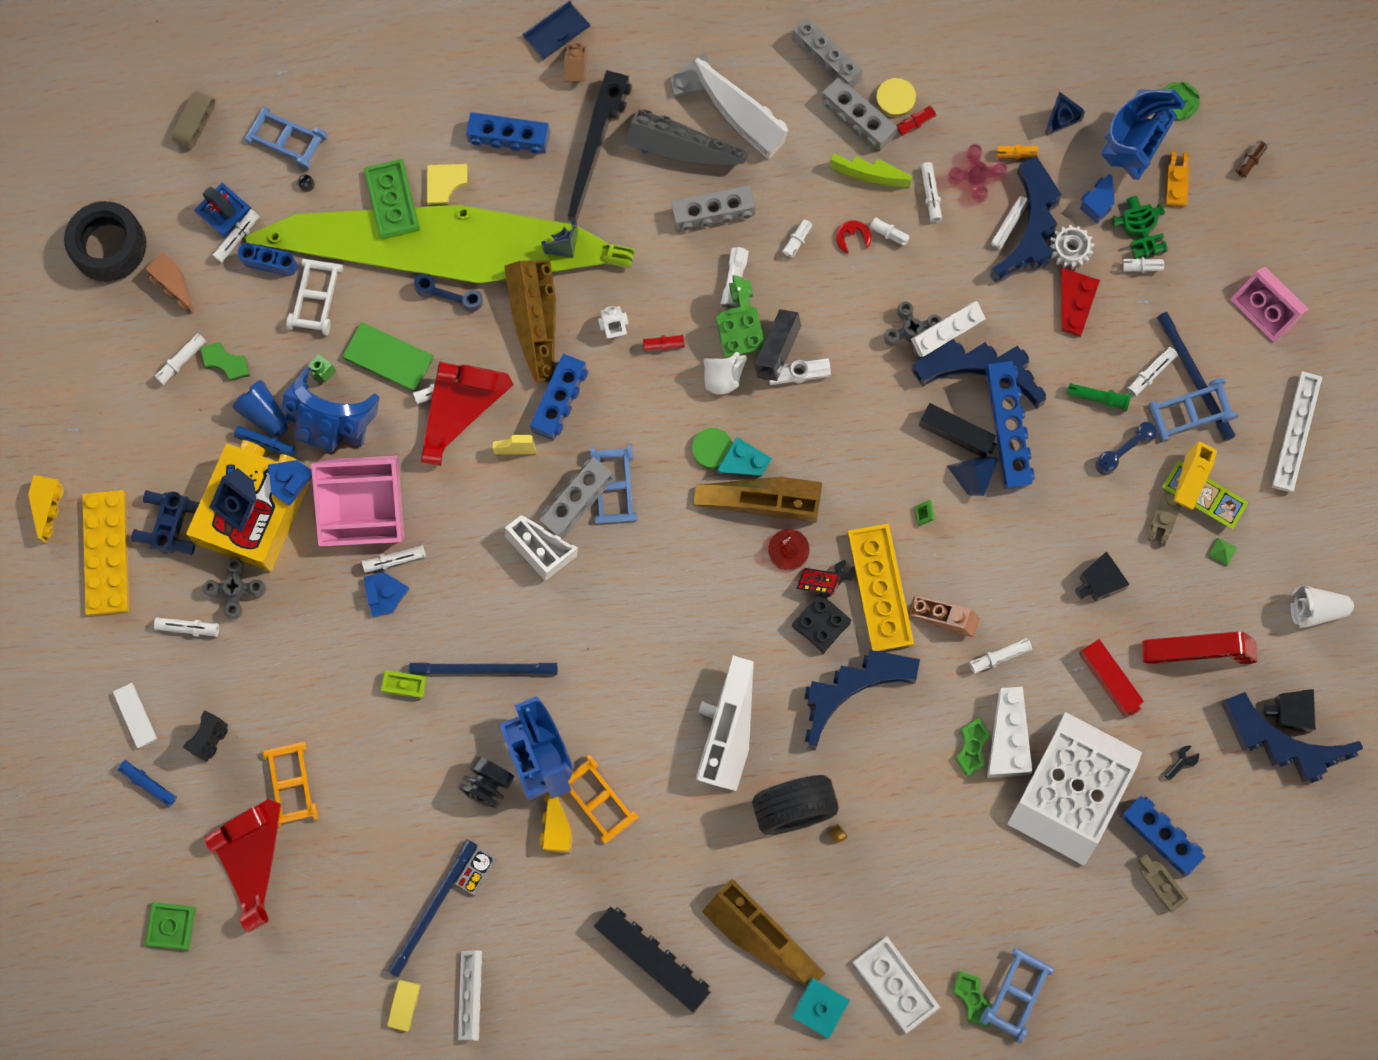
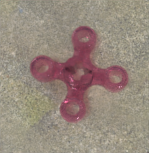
[947,144,1007,203]

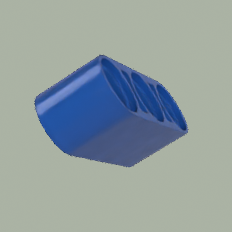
[237,243,298,276]

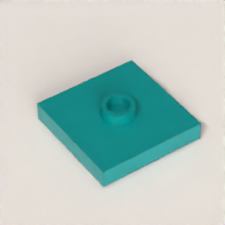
[790,978,850,1039]

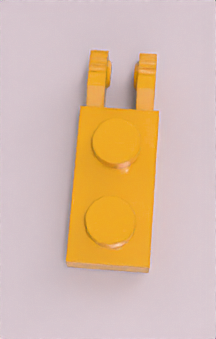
[1165,151,1189,207]

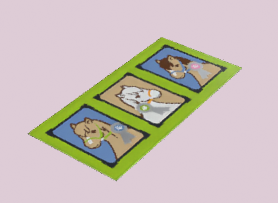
[1162,460,1249,530]

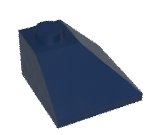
[209,468,257,532]

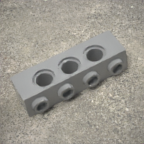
[792,18,863,88]
[822,77,897,151]
[671,185,755,231]
[540,457,616,539]

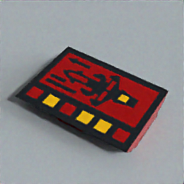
[796,568,840,595]

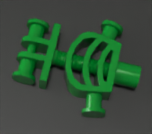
[1112,196,1168,259]

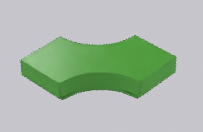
[200,342,250,381]
[955,718,991,777]
[953,971,992,1028]

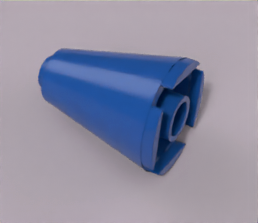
[232,380,289,436]

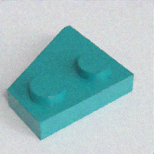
[716,437,772,477]

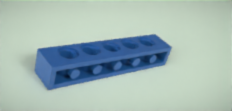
[985,361,1035,489]

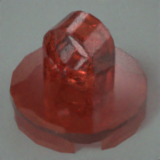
[768,529,810,571]

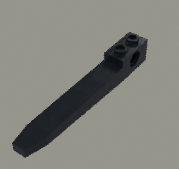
[568,70,632,222]

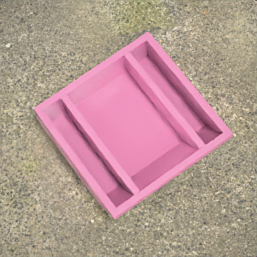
[311,455,405,546]

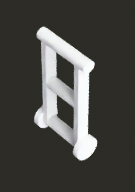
[287,259,343,335]

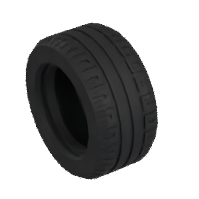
[64,201,147,282]
[752,775,839,835]

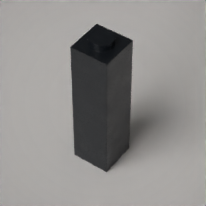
[754,309,801,381]
[919,403,997,457]

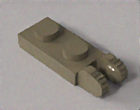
[1147,489,1181,547]

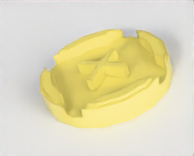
[876,78,916,117]

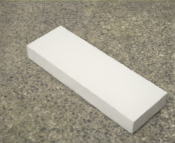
[113,683,158,749]

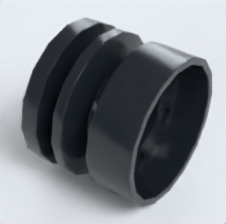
[458,755,515,809]

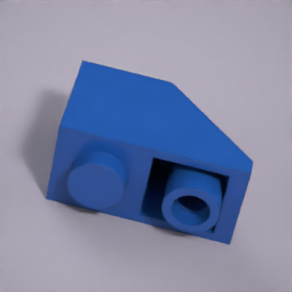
[1080,174,1114,224]

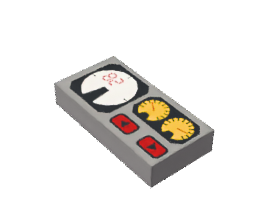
[456,847,497,896]

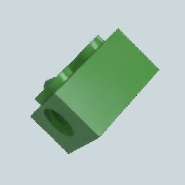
[715,275,764,358]

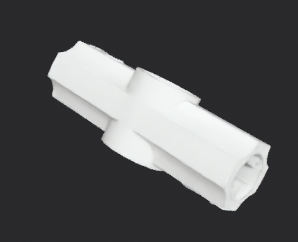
[769,358,831,385]

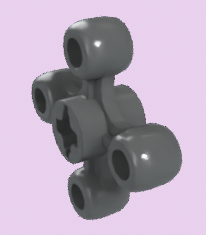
[883,301,942,359]
[202,557,266,620]

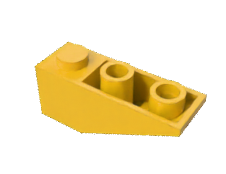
[1174,441,1217,510]
[28,475,64,544]
[540,792,572,853]

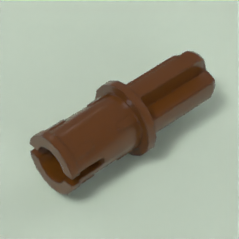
[1235,141,1268,178]

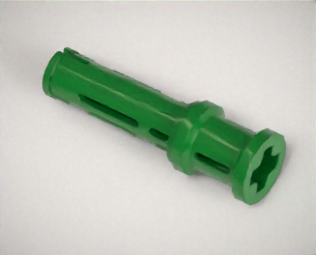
[1067,383,1131,412]

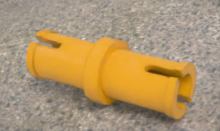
[997,144,1038,160]

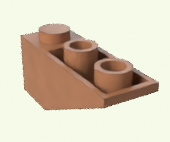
[145,252,195,313]
[909,596,980,637]

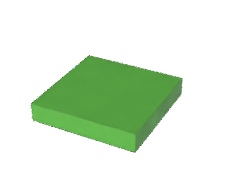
[145,902,196,951]

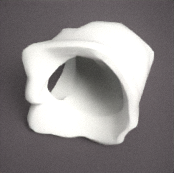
[703,352,747,395]

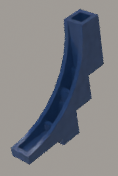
[990,156,1062,282]
[911,338,1046,409]
[804,650,920,750]
[1221,692,1364,784]

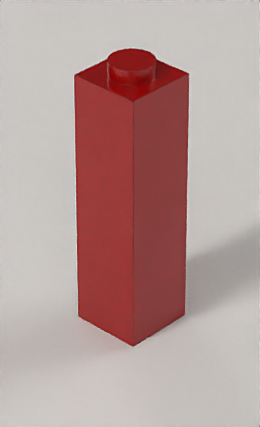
[1079,639,1144,717]

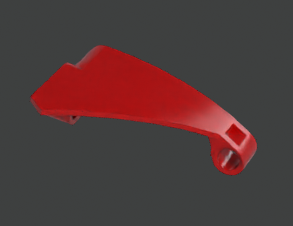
[421,361,514,466]
[204,799,281,933]

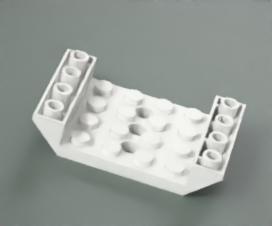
[1007,712,1142,866]

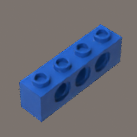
[466,112,550,154]
[530,353,588,441]
[1120,796,1206,877]

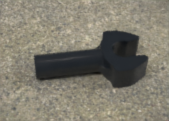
[825,560,855,597]
[1164,745,1200,781]

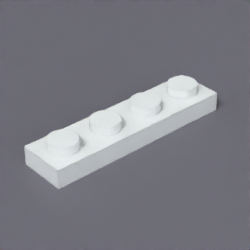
[911,301,986,357]
[458,950,482,1041]

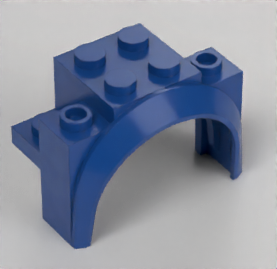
[1101,89,1186,180]
[281,368,380,453]
[499,696,573,800]

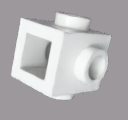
[598,306,629,339]

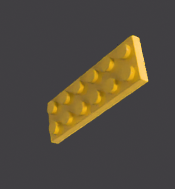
[82,490,129,616]
[847,523,914,652]

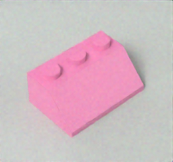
[1230,267,1309,342]

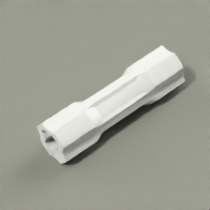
[720,247,749,310]

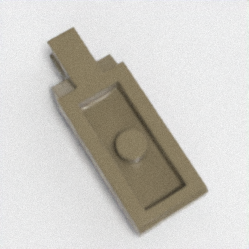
[1137,854,1188,912]

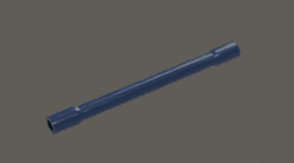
[1157,312,1236,442]
[409,663,558,675]
[387,839,478,977]

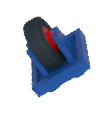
[194,182,252,237]

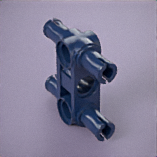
[131,490,200,555]

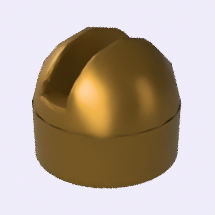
[829,824,848,842]

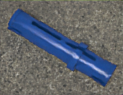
[234,425,295,457]
[117,760,177,808]

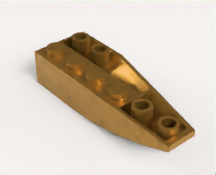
[504,260,556,383]
[693,477,822,523]
[702,879,826,987]

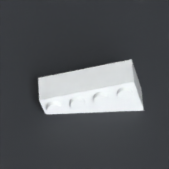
[987,687,1032,778]

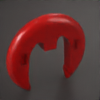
[836,220,872,254]

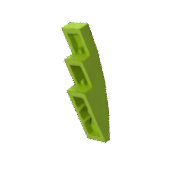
[830,153,913,188]

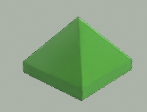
[915,500,935,526]
[1209,538,1237,566]

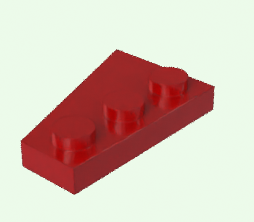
[1060,267,1100,337]

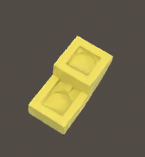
[387,980,421,1031]

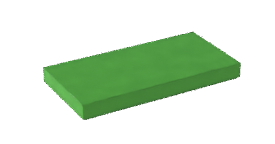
[364,159,420,240]
[343,322,434,392]

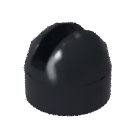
[298,174,315,192]

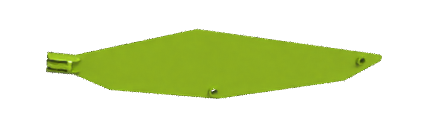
[245,205,635,284]

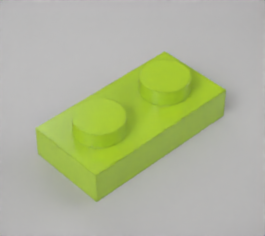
[381,670,428,699]

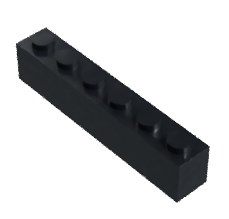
[594,906,711,1013]

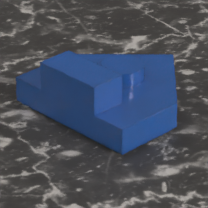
[268,460,312,506]
[364,572,410,618]

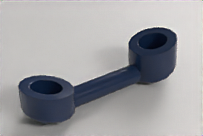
[414,274,483,312]
[1095,422,1157,475]

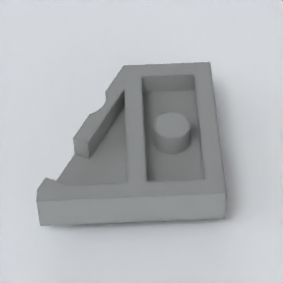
[671,53,708,98]

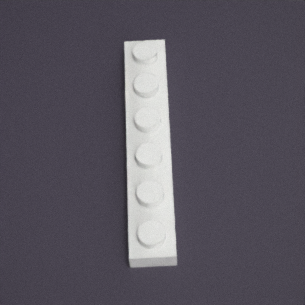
[1272,371,1322,493]

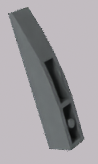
[625,109,748,165]

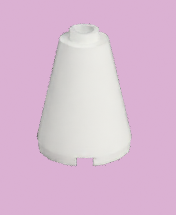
[1290,585,1354,628]

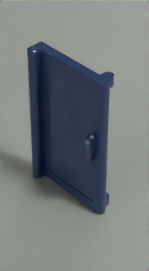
[522,0,591,60]

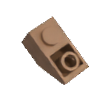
[564,43,588,82]

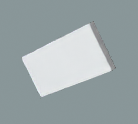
[852,936,941,1034]

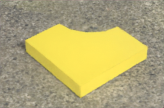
[427,164,468,205]
[493,435,536,455]

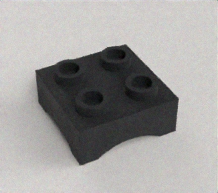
[792,593,852,654]
[183,710,228,762]

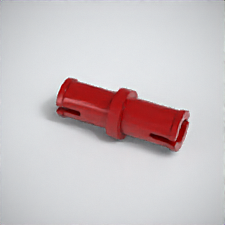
[896,105,936,136]
[643,335,685,352]

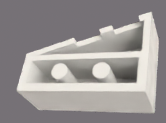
[505,515,578,581]

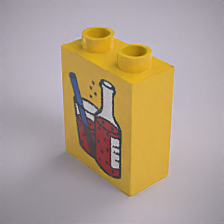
[186,440,310,572]

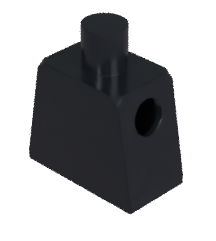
[1075,552,1130,602]
[1263,689,1316,733]

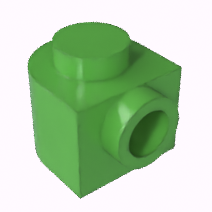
[307,354,336,383]

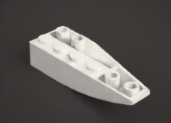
[694,58,788,160]
[696,655,753,791]

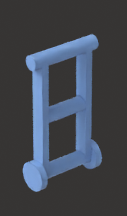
[244,106,328,170]
[1149,378,1238,442]
[591,444,637,524]
[980,947,1054,1043]

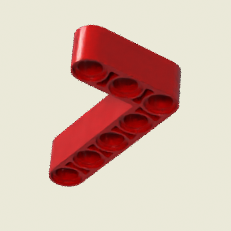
[1142,632,1257,664]

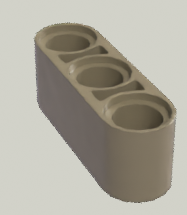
[172,91,215,149]

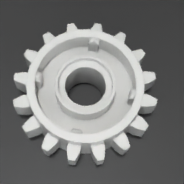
[1049,225,1094,270]

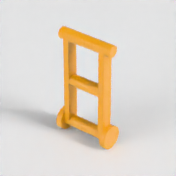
[263,742,319,829]
[565,754,639,844]

